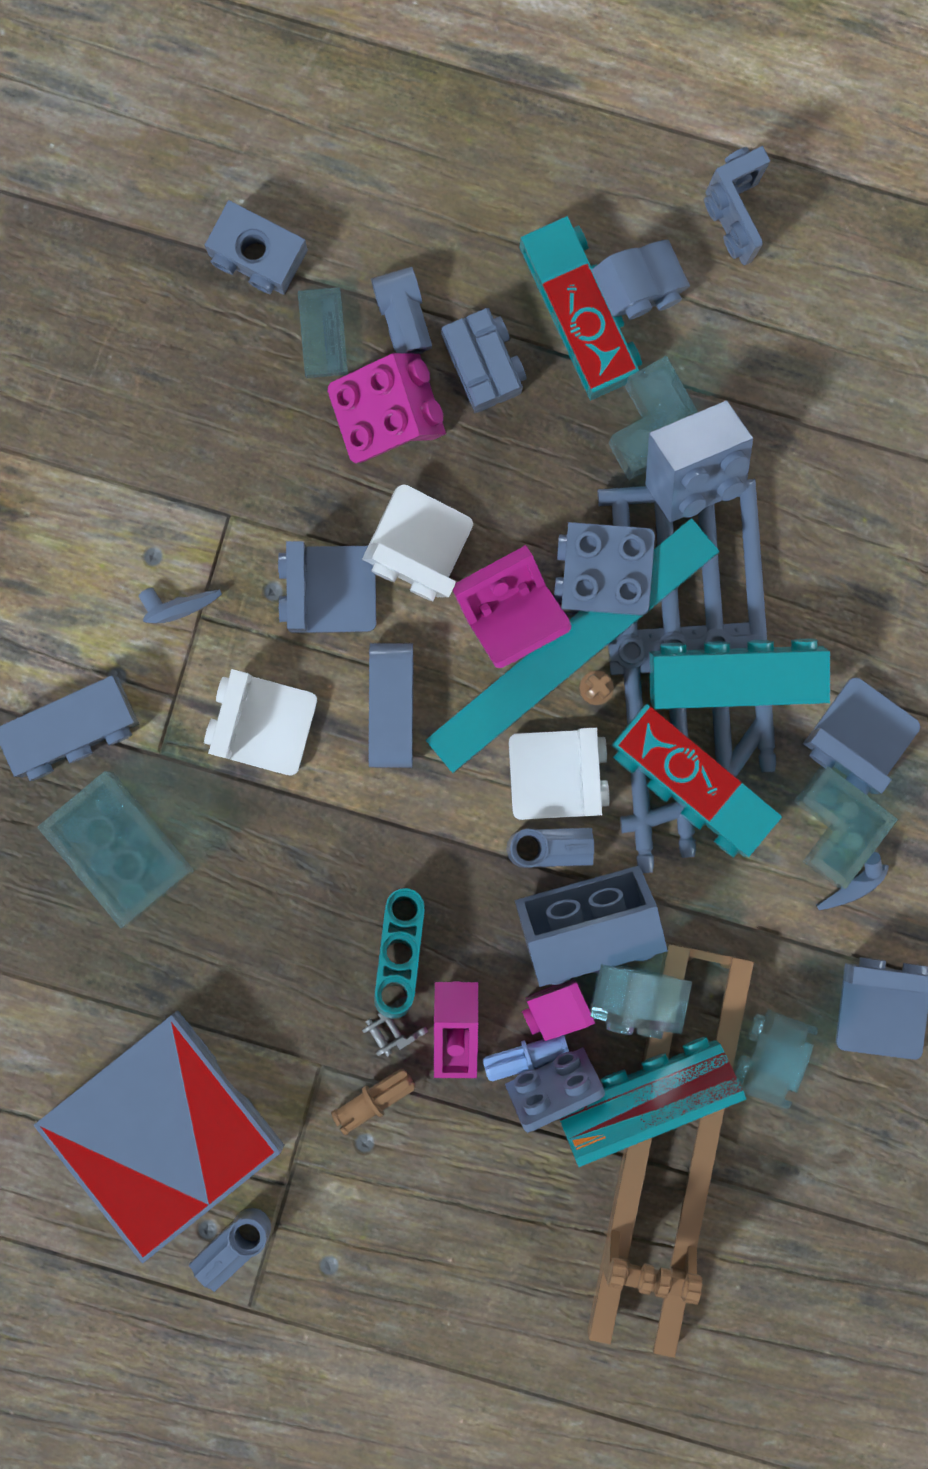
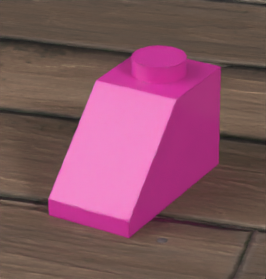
[522,978,595,1041]
[434,981,478,1078]

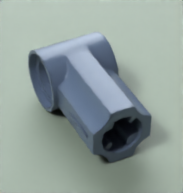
[371,267,432,354]
[506,828,594,868]
[189,1208,271,1292]

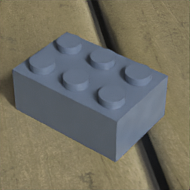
[515,865,668,987]

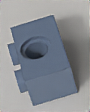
[204,200,308,295]

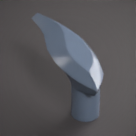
[139,588,222,623]
[816,852,889,910]

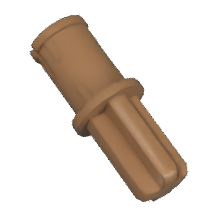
[579,671,614,705]
[331,1069,415,1135]

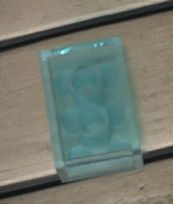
[37,771,195,928]

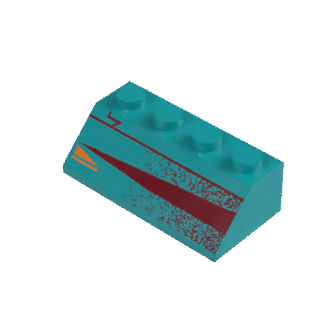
[559,1037,746,1168]

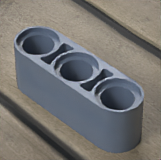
[369,643,413,768]

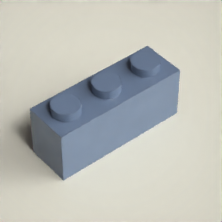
[0,675,140,781]

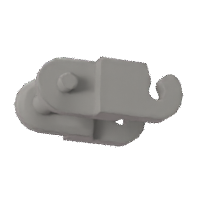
[362,995,428,1056]

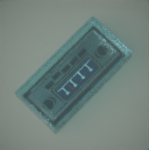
[298,287,348,378]

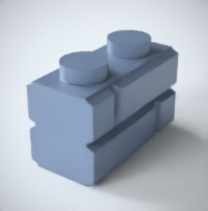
[441,308,527,413]

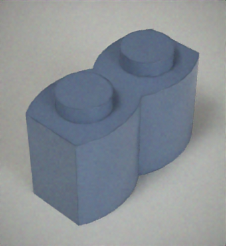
[592,240,690,320]

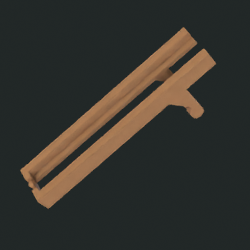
[587,943,754,1358]

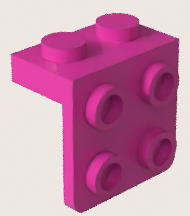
[328,353,446,463]
[452,545,572,668]

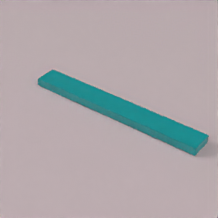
[426,518,720,773]

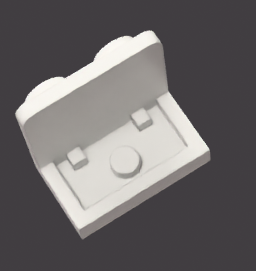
[362,485,473,601]
[204,669,317,776]
[509,728,609,820]

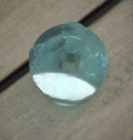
[734,1009,818,1110]

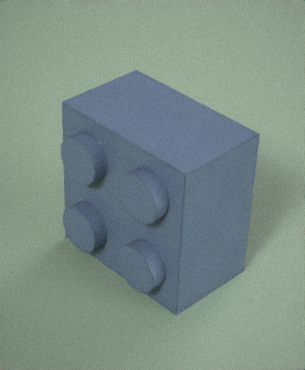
[645,400,753,523]

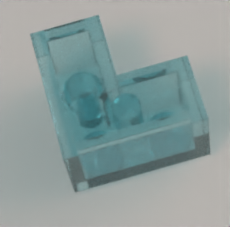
[608,356,698,481]
[794,766,898,889]
[590,964,692,1039]

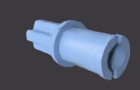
[483,1035,569,1081]

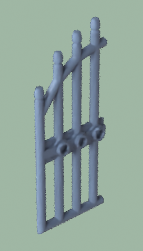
[597,479,776,873]

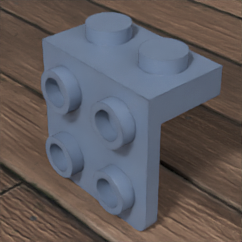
[704,145,770,266]
[554,522,655,616]
[278,541,376,633]
[803,678,920,796]
[836,957,928,1060]
[505,1047,605,1133]

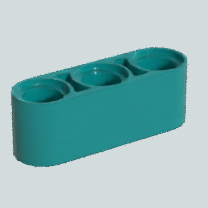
[374,888,425,1019]

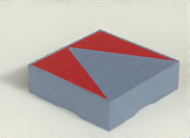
[34,1011,285,1264]

